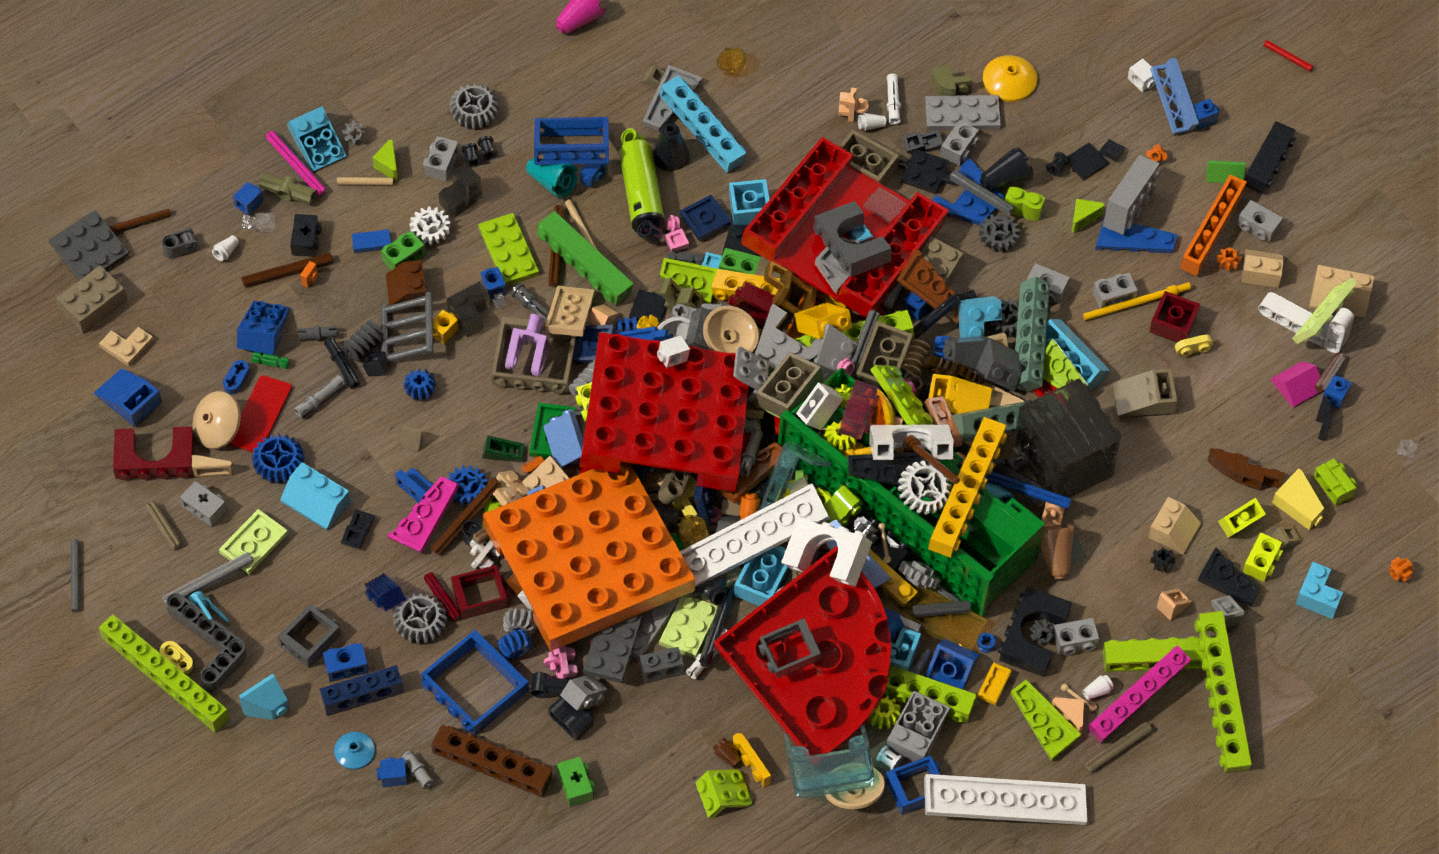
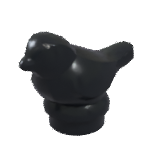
[693,577,728,605]

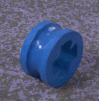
[977,633,995,653]

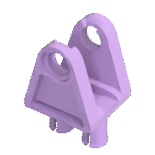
[505,314,551,377]

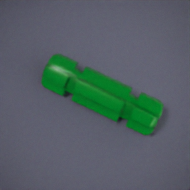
[252,352,289,369]

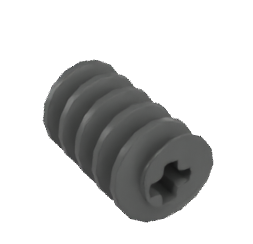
[343,320,384,362]

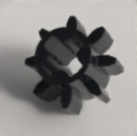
[1150,547,1176,573]

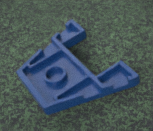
[932,158,1004,225]

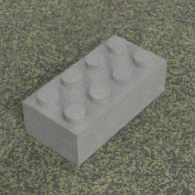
[1103,155,1160,235]

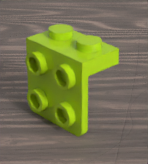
[695,769,752,818]

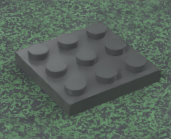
[49,210,129,280]

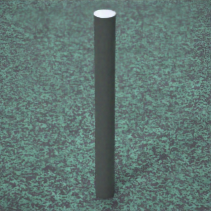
[71,539,79,613]

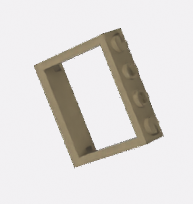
[491,316,576,394]

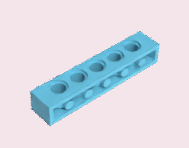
[659,75,746,173]

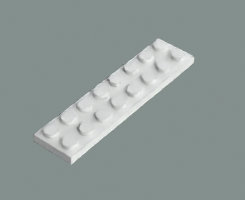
[680,484,830,587]
[924,774,1087,825]

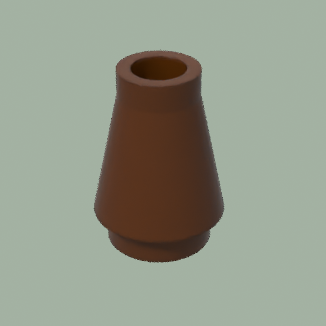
[713,738,742,768]

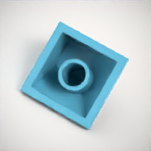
[239,674,290,720]

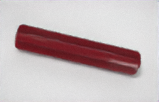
[424,572,461,622]

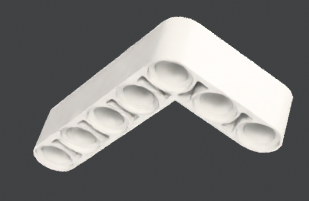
[1258,292,1354,353]

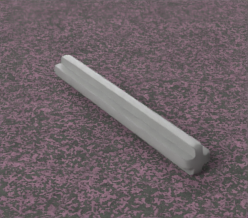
[162,552,254,606]

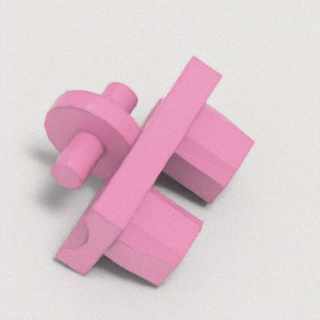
[544,646,578,679]

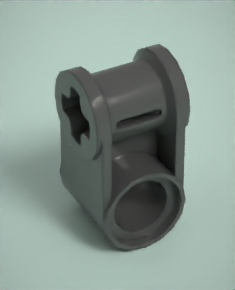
[162,228,200,259]

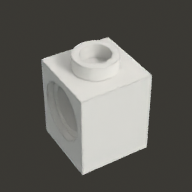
[1127,59,1155,92]
[657,335,690,368]

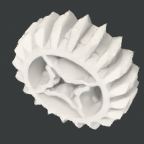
[898,460,951,514]

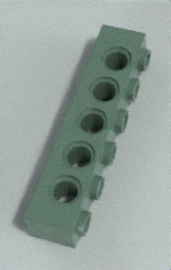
[1015,277,1050,393]
[952,397,1062,442]

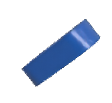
[223,360,250,395]

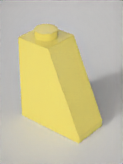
[1272,468,1324,530]

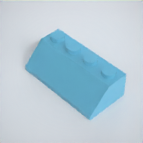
[1045,319,1110,395]

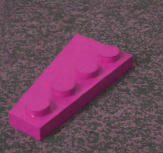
[387,476,459,554]

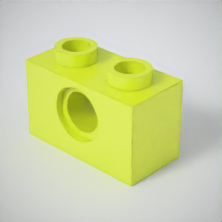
[1218,498,1266,538]

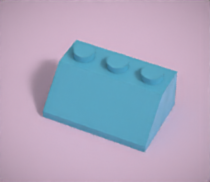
[280,462,351,530]

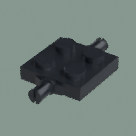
[898,149,954,194]

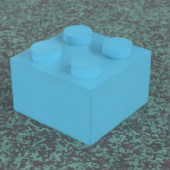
[729,179,769,226]

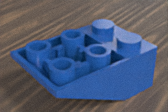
[237,301,290,355]
[94,368,162,427]

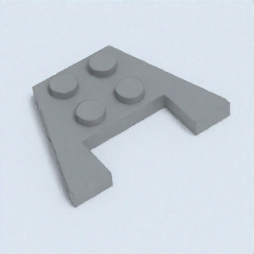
[755,304,823,371]

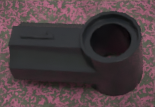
[530,672,570,698]

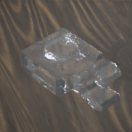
[242,213,275,233]

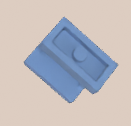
[543,409,583,469]

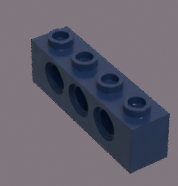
[320,665,404,716]

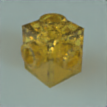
[677,515,709,544]

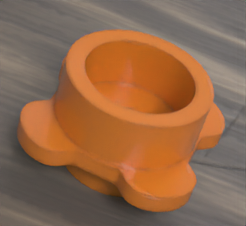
[1146,144,1168,163]

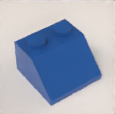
[925,638,980,690]

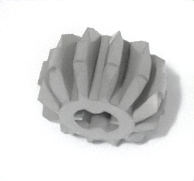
[503,607,537,636]

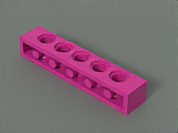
[1087,645,1191,743]

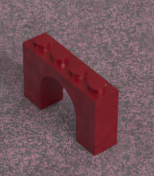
[113,426,195,480]

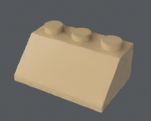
[1309,265,1374,319]

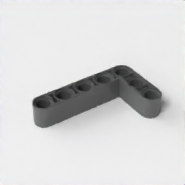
[166,593,246,692]

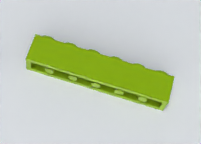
[1103,635,1220,672]

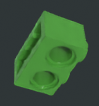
[381,230,425,270]
[719,248,761,275]

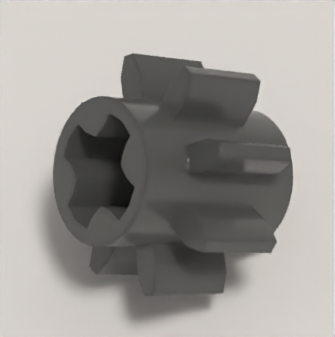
[854,521,879,545]
[1030,619,1055,645]

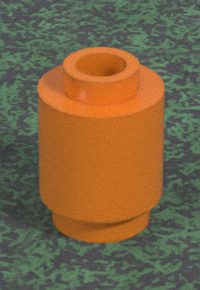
[739,493,761,520]

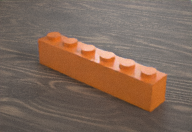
[1180,175,1247,276]

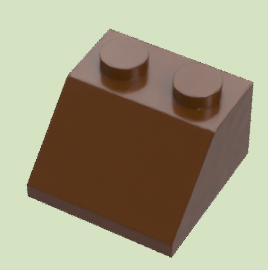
[386,260,426,305]

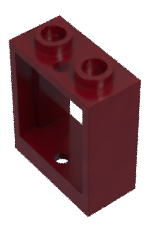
[727,281,784,330]
[451,565,510,620]

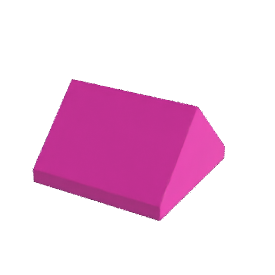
[1271,361,1321,408]

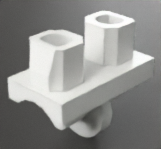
[470,539,499,569]

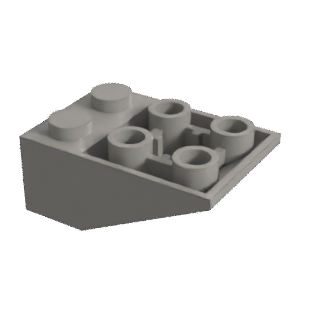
[887,691,950,762]

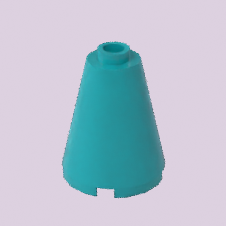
[526,158,578,199]

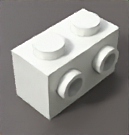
[796,382,843,430]

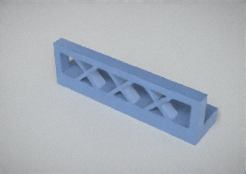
[1150,58,1199,135]

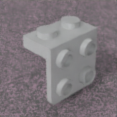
[734,347,769,403]

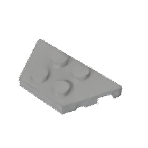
[814,237,860,294]

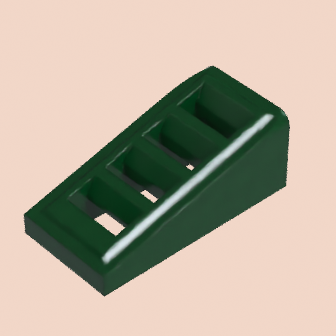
[482,435,525,462]

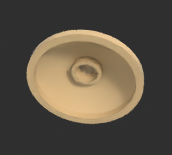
[703,306,759,353]
[193,391,241,449]
[823,763,885,809]

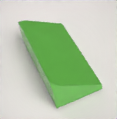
[1206,160,1246,183]

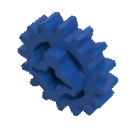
[446,465,487,506]

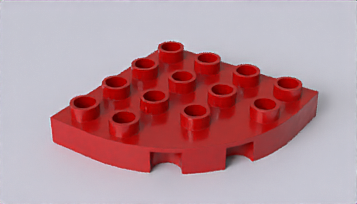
[713,545,892,770]

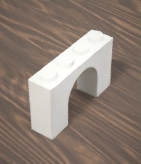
[869,425,954,460]
[781,518,872,586]

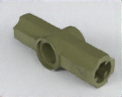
[259,172,316,205]

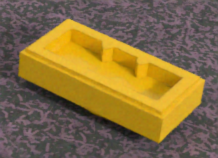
[977,662,1012,706]

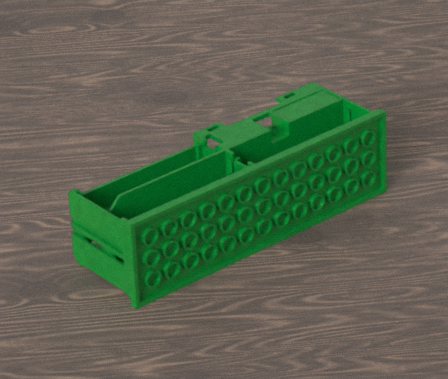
[778,368,1045,620]

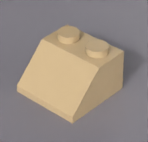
[1241,249,1283,288]
[1148,497,1201,555]

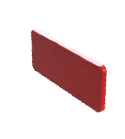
[229,375,292,453]

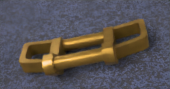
[764,262,830,314]

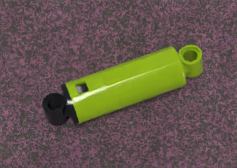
[619,128,665,245]

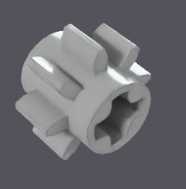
[342,120,366,144]

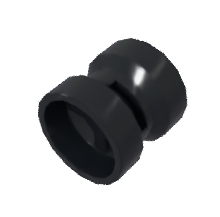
[462,520,481,546]

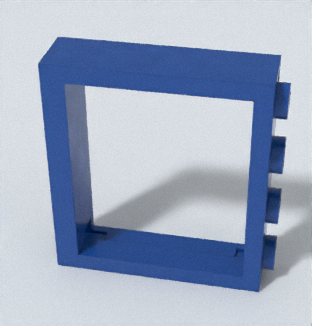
[534,117,609,165]
[421,630,529,735]

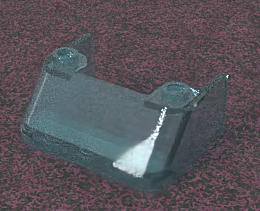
[759,442,832,510]
[783,724,874,798]

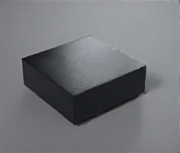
[1099,139,1125,161]

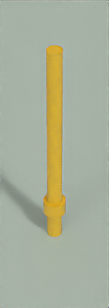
[1083,282,1191,321]

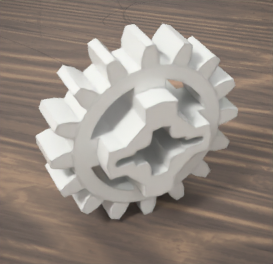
[410,206,451,245]

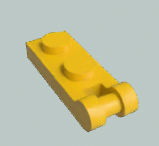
[733,733,771,787]

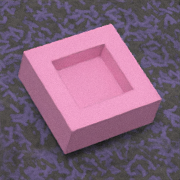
[665,229,689,252]

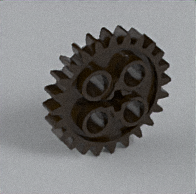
[923,355,984,385]

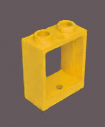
[794,302,853,339]

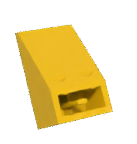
[927,374,992,415]

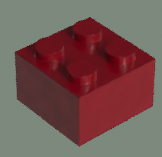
[1149,291,1200,343]

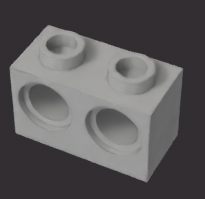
[940,120,979,166]
[423,136,459,181]
[1092,273,1138,308]
[1053,618,1099,655]

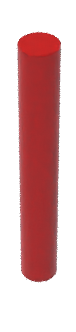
[1263,40,1314,72]

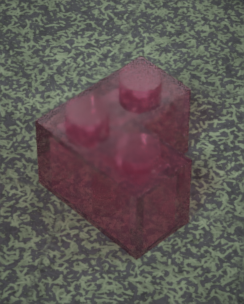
[839,380,879,440]

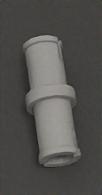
[402,751,434,789]

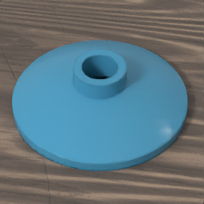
[334,732,375,769]

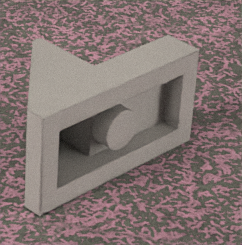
[1211,595,1245,628]

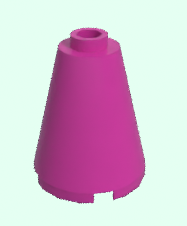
[555,0,606,34]

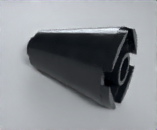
[652,123,689,171]
[980,147,1034,191]

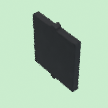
[1067,143,1108,180]
[629,289,666,325]

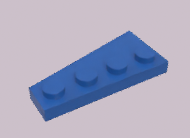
[1095,217,1177,253]

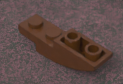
[1207,448,1285,490]

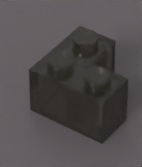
[438,163,482,218]
[447,281,490,337]

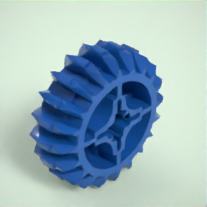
[252,433,305,484]

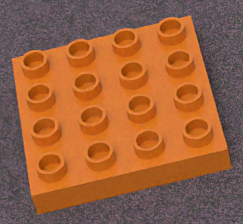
[483,462,695,652]

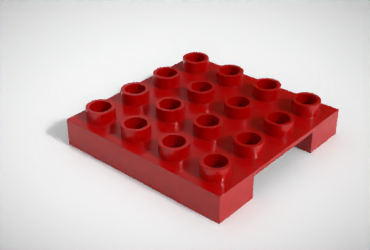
[741,137,949,318]
[579,332,749,492]

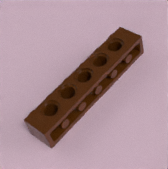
[431,725,553,798]

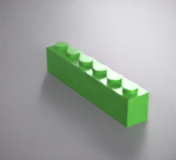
[537,211,634,306]

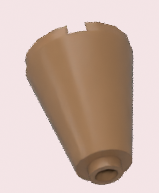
[1040,524,1074,579]

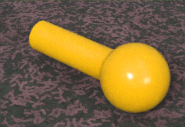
[842,447,872,457]

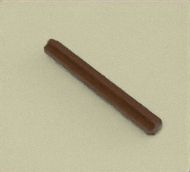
[548,205,564,287]
[241,253,333,287]
[431,478,501,555]

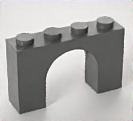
[813,201,891,277]

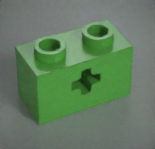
[557,757,595,807]

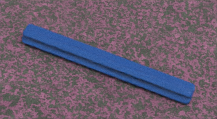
[986,471,1071,509]

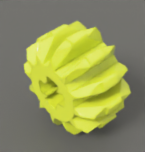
[824,420,858,453]
[870,695,901,729]

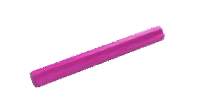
[266,130,326,196]

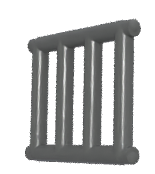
[381,292,434,366]

